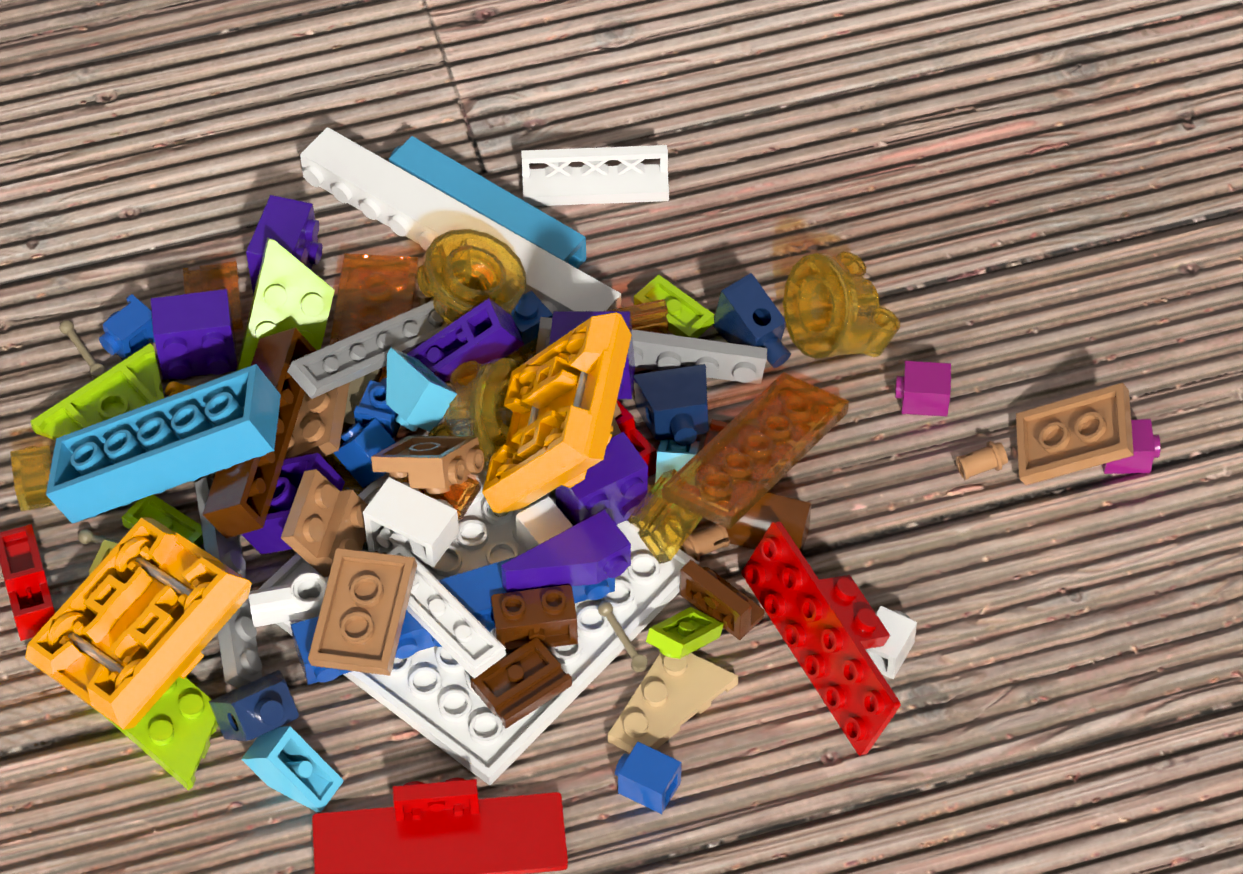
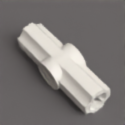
[249,573,329,627]

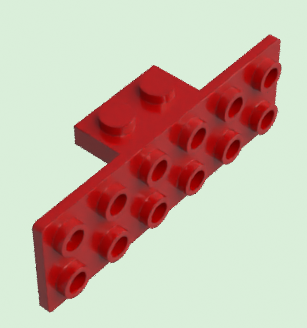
[742,521,901,755]
[312,777,568,874]

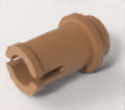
[955,441,1008,480]
[676,523,730,561]

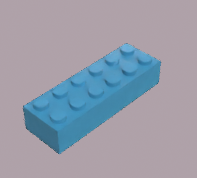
[46,364,281,524]

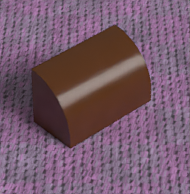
[724,485,811,553]

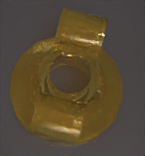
[417,229,526,324]
[783,251,900,359]
[428,358,521,466]

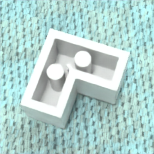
[363,477,459,567]

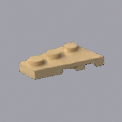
[608,653,738,753]

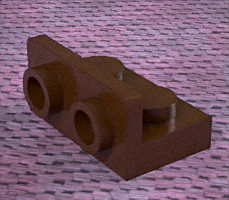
[680,560,765,640]
[491,585,578,653]

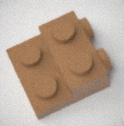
[371,436,484,494]
[281,469,368,578]

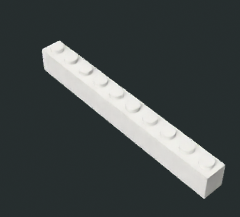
[300,127,622,314]

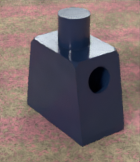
[712,273,791,368]
[634,364,709,446]
[208,670,300,741]

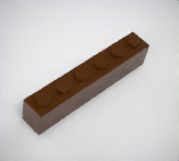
[202,327,317,538]

